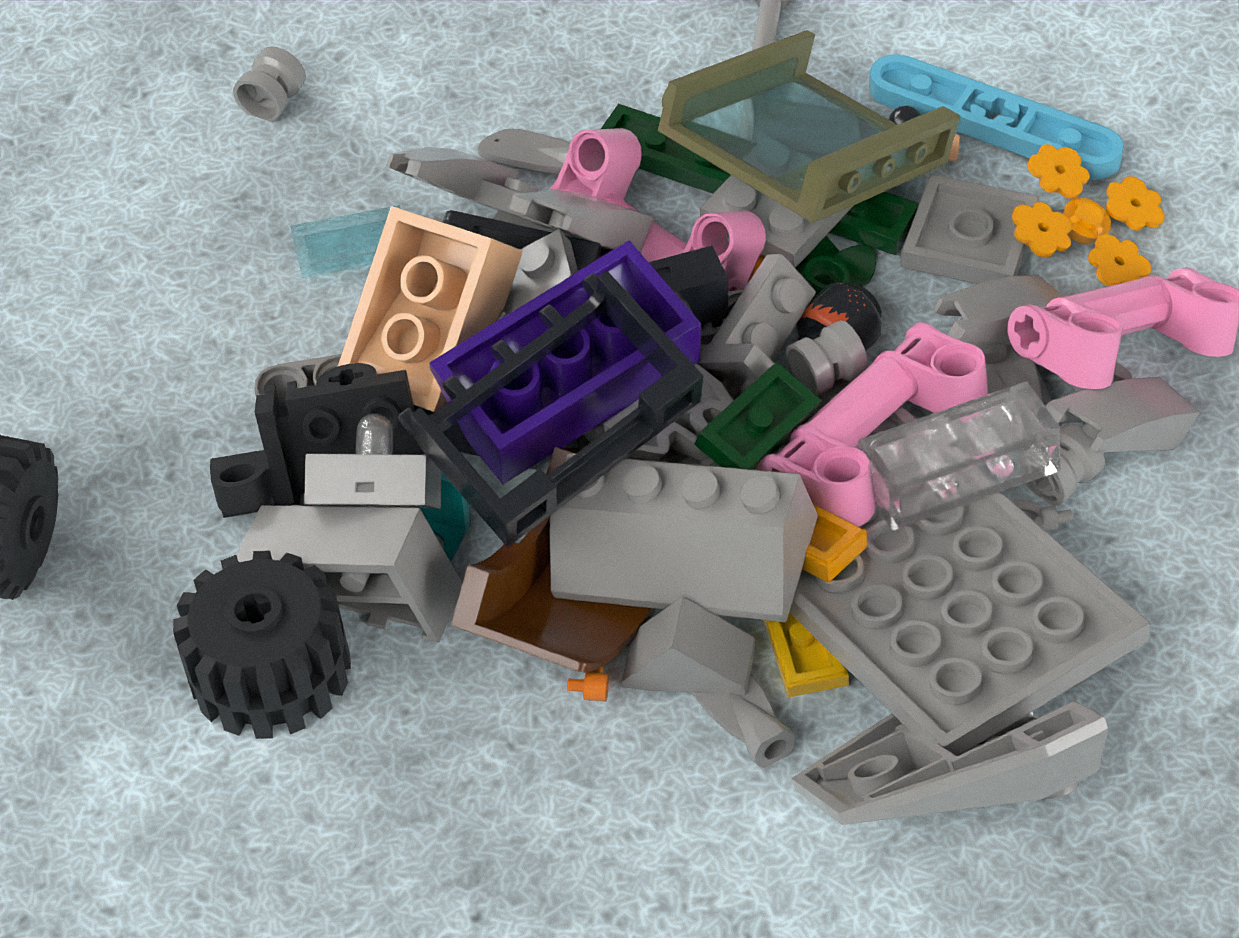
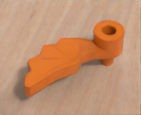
[567,665,609,702]

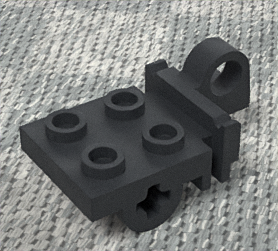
[210,363,425,518]

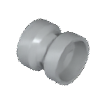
[233,47,306,122]
[786,320,868,396]
[1020,423,1105,506]

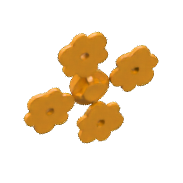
[1011,144,1165,286]

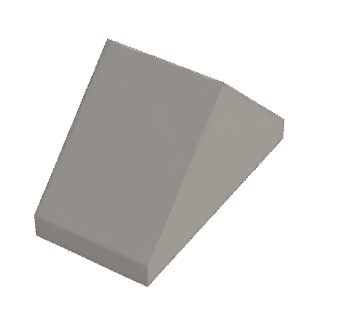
[621,596,756,695]

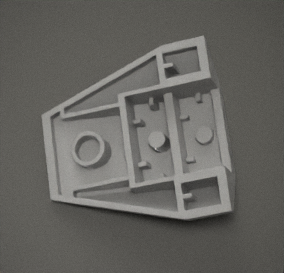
[791,701,1108,825]

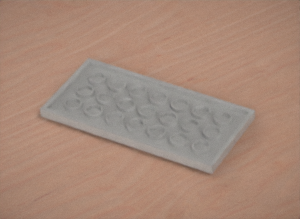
[649,377,1150,756]

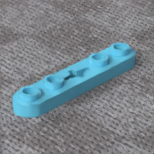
[869,54,1124,180]

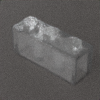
[858,381,1061,531]

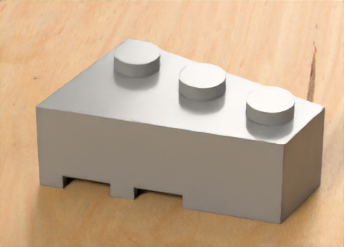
[237,505,462,643]

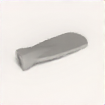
[478,128,570,174]
[691,673,796,768]

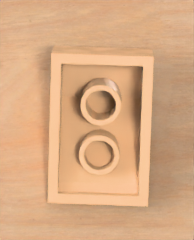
[338,206,523,412]

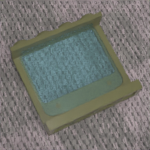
[658,30,961,223]

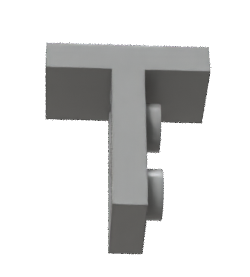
[697,254,816,400]

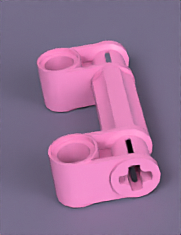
[550,128,766,292]
[1008,267,1239,389]
[757,322,989,527]

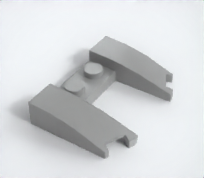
[386,147,654,253]
[933,275,1201,452]

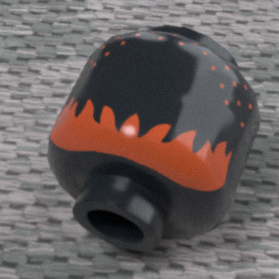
[796,282,882,351]

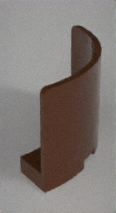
[451,447,656,673]

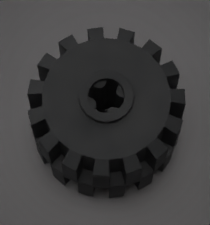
[0,435,59,600]
[173,550,351,739]

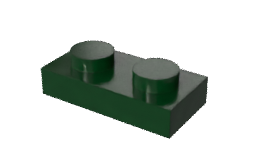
[694,361,822,470]

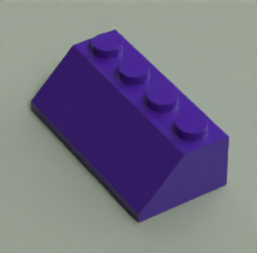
[429,240,701,485]

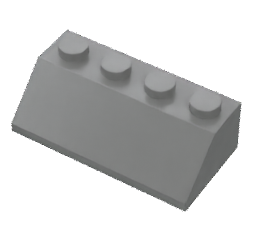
[550,454,818,622]

